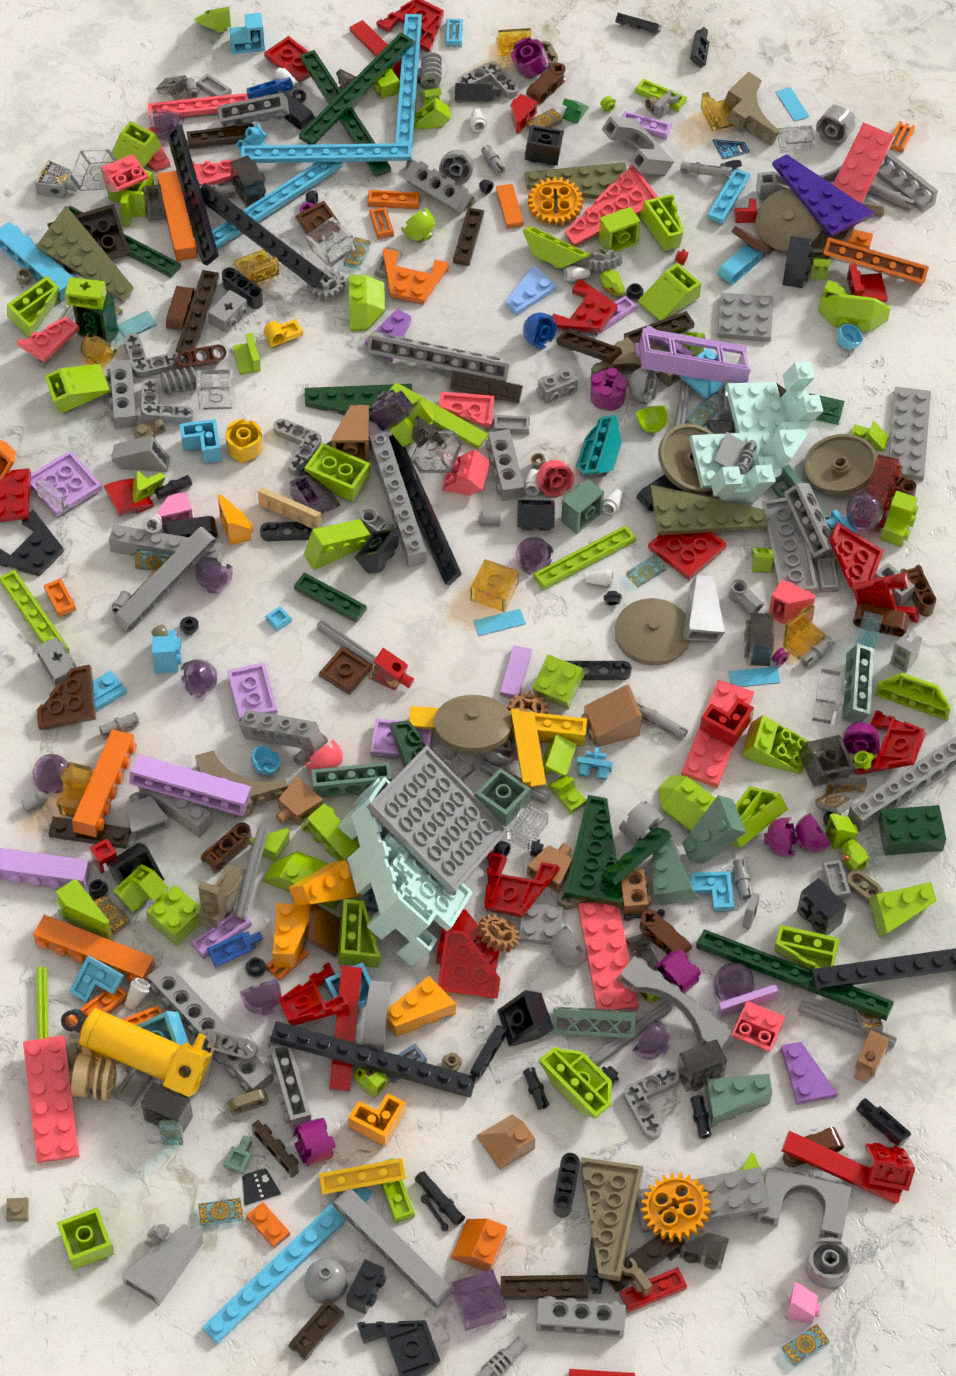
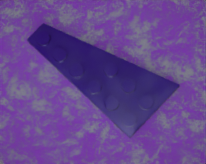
[772,154,874,238]

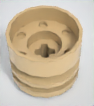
[71,1053,117,1101]

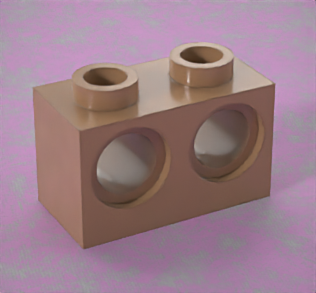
[620,869,651,915]

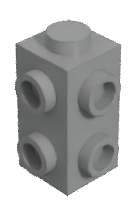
[536,367,578,403]

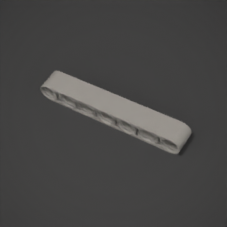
[113,527,216,633]
[332,1188,453,1308]

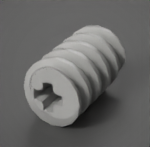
[420,52,442,89]
[160,366,200,395]

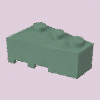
[682,795,746,864]
[653,839,699,906]
[705,1074,773,1128]

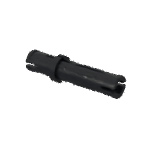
[414,1171,465,1226]

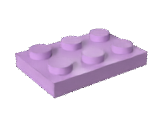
[227,663,278,722]
[370,718,433,758]

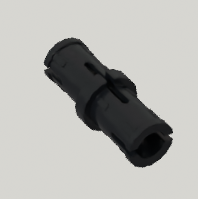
[154,475,192,500]
[523,1067,550,1110]
[690,1095,712,1139]

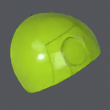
[636,405,668,433]

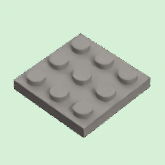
[718,292,773,342]

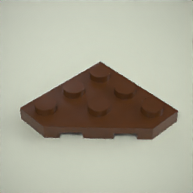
[37,664,96,730]

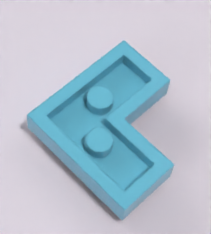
[690,871,734,911]
[69,956,125,1002]

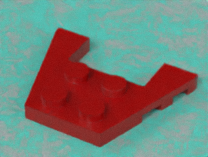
[376,0,444,53]
[552,279,618,333]
[852,573,919,623]
[853,710,926,775]
[484,852,560,917]
[279,962,351,1026]

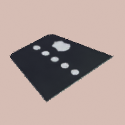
[242,1168,281,1205]

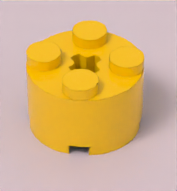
[225,419,263,463]

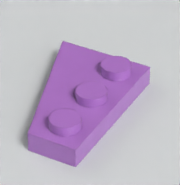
[365,308,411,362]
[781,1042,838,1105]

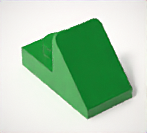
[562,98,589,124]

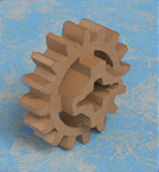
[507,690,549,714]
[476,914,520,953]

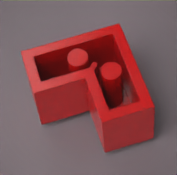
[699,699,754,747]

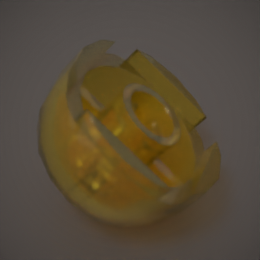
[80,333,117,366]

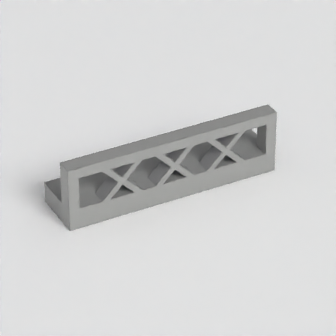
[876,152,938,213]

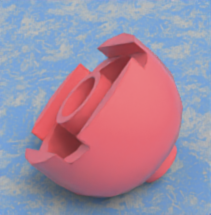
[537,460,574,497]
[304,739,343,773]

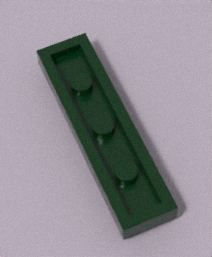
[294,572,367,623]
[601,827,672,886]

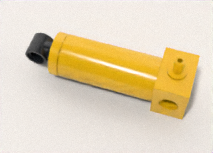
[61,1008,213,1097]

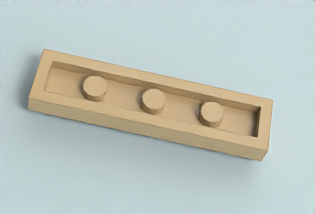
[258,487,322,529]

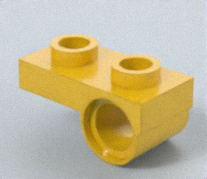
[263,319,303,348]

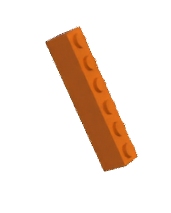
[157,170,199,261]
[822,237,929,285]
[72,730,137,837]
[33,914,155,983]

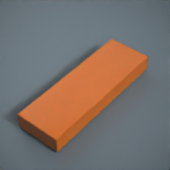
[496,184,524,228]
[367,190,420,209]
[69,987,127,1026]

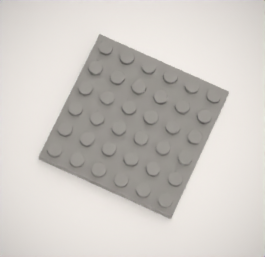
[366,745,509,894]

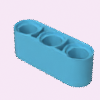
[717,243,763,285]

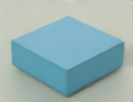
[265,606,292,631]

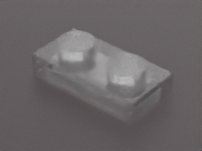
[35,477,68,512]

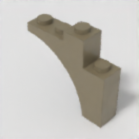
[724,72,780,145]
[591,337,681,387]
[195,750,288,818]
[198,863,246,930]

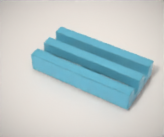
[445,19,463,47]

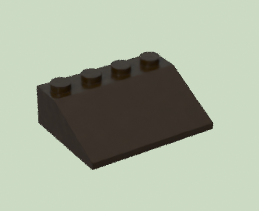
[47,204,130,272]

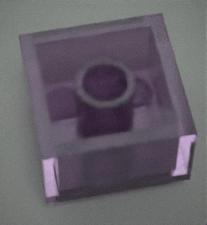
[452,1269,507,1331]

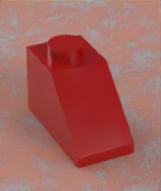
[510,94,537,134]

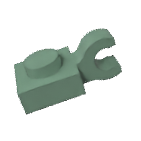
[223,1135,252,1175]

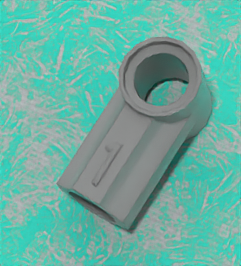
[729,579,764,615]

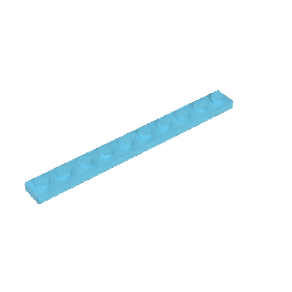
[395,14,422,148]
[241,143,412,164]
[212,162,343,249]
[202,1187,372,1344]

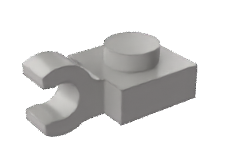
[654,90,679,118]
[145,1224,172,1248]

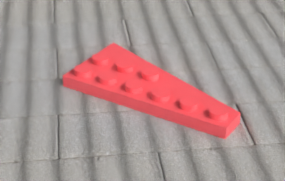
[564,164,658,247]

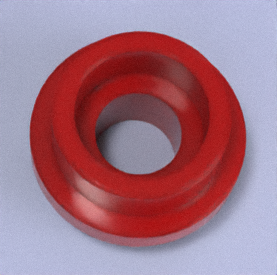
[674,249,689,266]

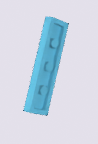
[707,168,750,224]

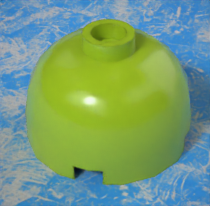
[401,208,435,241]

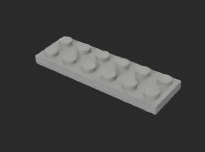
[888,387,931,481]
[762,498,818,593]
[637,1167,769,1233]

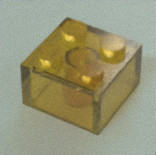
[470,559,519,612]

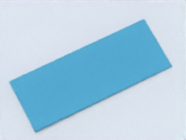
[776,87,810,121]
[474,609,526,636]
[729,666,780,687]

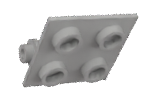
[714,432,758,475]

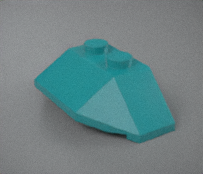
[576,415,622,476]

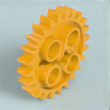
[528,177,583,227]
[641,1172,711,1242]

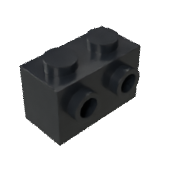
[346,1259,387,1314]

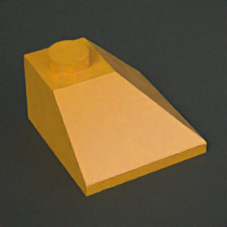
[217,494,253,545]

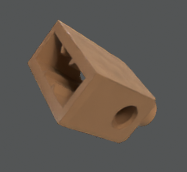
[275,777,324,825]
[527,844,572,894]
[855,1030,890,1083]

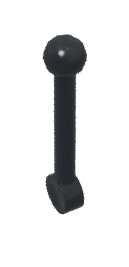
[624,909,665,921]
[421,1194,449,1231]

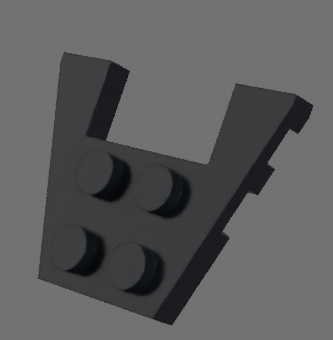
[0,509,64,577]
[357,1320,441,1376]

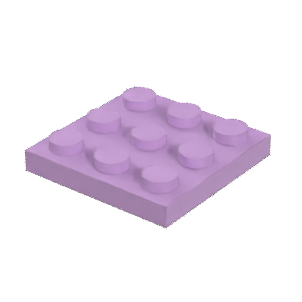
[31,450,102,517]

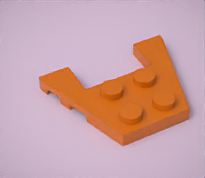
[382,248,450,305]

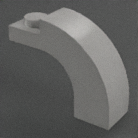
[363,980,391,1051]

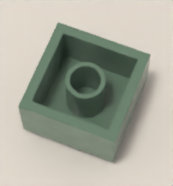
[561,479,604,534]
[475,768,531,826]

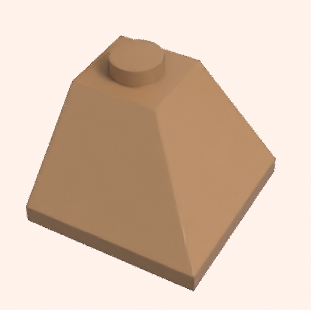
[477,1115,536,1170]

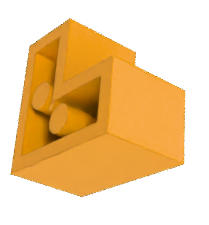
[348,1093,406,1146]

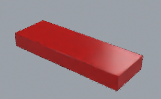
[619,1267,687,1313]

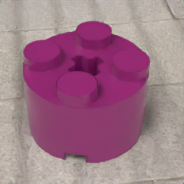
[511,37,548,78]
[590,368,627,411]
[653,949,701,994]
[292,1118,336,1167]

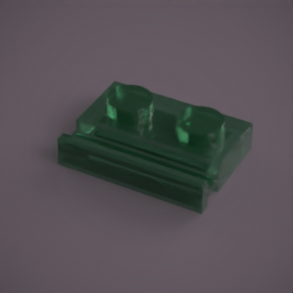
[809,393,845,425]

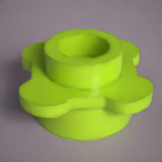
[853,751,874,770]

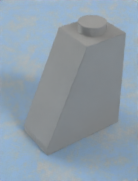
[111,436,170,472]

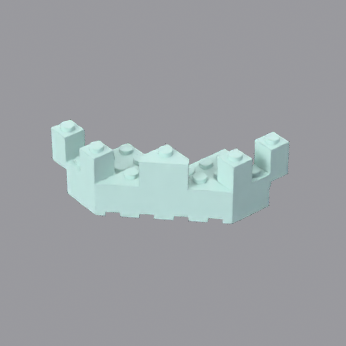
[689,362,823,504]
[338,777,473,967]

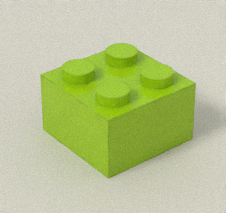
[598,207,640,252]
[532,654,585,708]
[146,885,201,946]
[57,1207,114,1270]

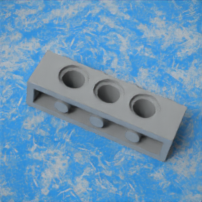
[402,160,472,214]
[107,359,137,429]
[485,429,524,501]
[784,483,834,558]
[239,710,322,751]
[536,1296,626,1338]

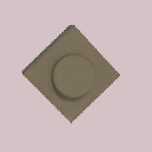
[6,1197,29,1222]

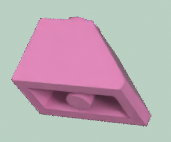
[156,492,193,525]
[786,1282,821,1324]

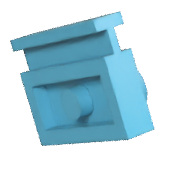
[93,670,127,712]

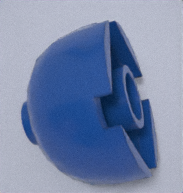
[523,312,557,349]

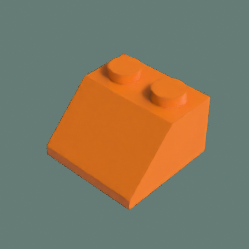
[451,1219,507,1274]

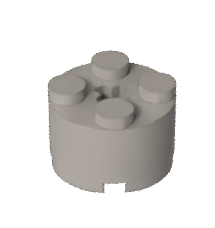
[816,104,855,146]
[619,800,665,844]
[806,1237,852,1288]

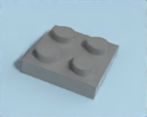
[519,903,563,945]

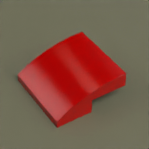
[104,478,154,516]

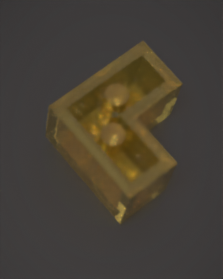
[56,762,92,818]

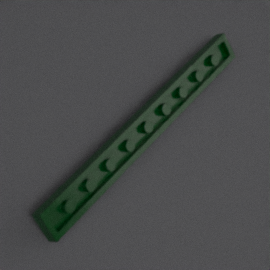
[299,32,414,145]
[300,50,391,177]
[696,929,894,1021]

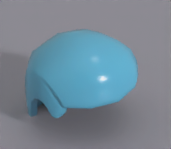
[836,324,863,350]
[251,745,281,776]

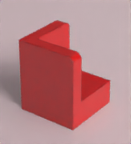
[734,198,757,223]
[89,839,117,874]

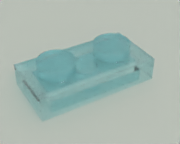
[856,611,883,650]

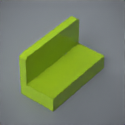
[120,190,146,227]
[233,333,261,375]
[542,734,576,777]

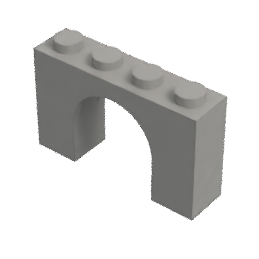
[601,116,674,175]
[756,1167,852,1241]

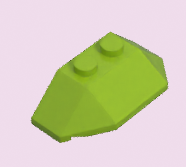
[194,7,231,33]
[523,226,590,269]
[349,274,385,331]
[818,294,891,332]
[875,672,951,721]
[658,775,716,832]
[262,851,340,910]
[539,1047,612,1119]

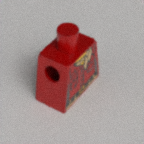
[369,648,415,690]

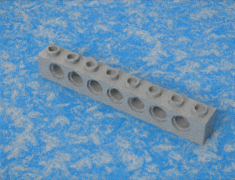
[366,331,512,381]
[369,431,426,567]
[848,736,956,832]
[147,962,273,1093]

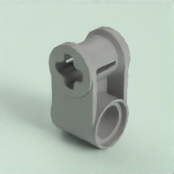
[360,508,395,535]

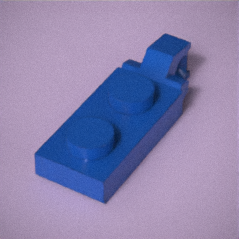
[246,77,294,99]
[206,931,264,968]

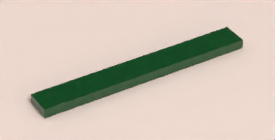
[68,206,181,278]

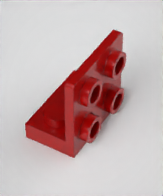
[847,264,888,302]
[865,1142,915,1191]

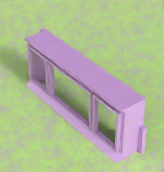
[635,328,751,383]

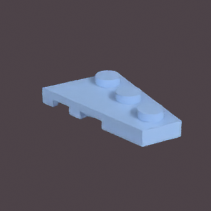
[505,265,557,316]

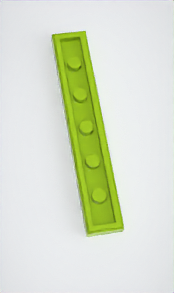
[386,382,488,450]
[533,525,636,590]
[0,569,70,660]

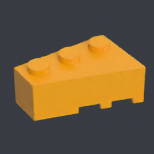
[289,860,361,906]
[273,903,313,968]
[386,976,456,1037]

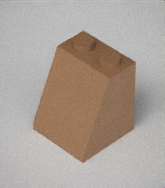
[332,405,370,462]
[581,684,642,747]

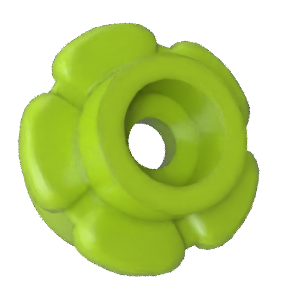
[600,96,616,111]

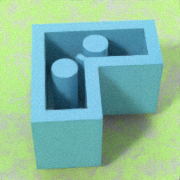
[229,13,265,54]
[180,419,222,463]
[152,630,182,674]

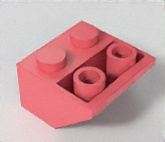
[102,154,149,192]
[442,450,490,496]
[768,579,816,624]
[731,1001,785,1052]

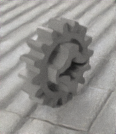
[585,249,623,271]
[307,267,345,301]

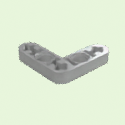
[458,61,518,98]
[124,333,184,378]
[141,379,194,424]
[273,419,322,476]
[189,1029,258,1088]
[623,1067,680,1140]

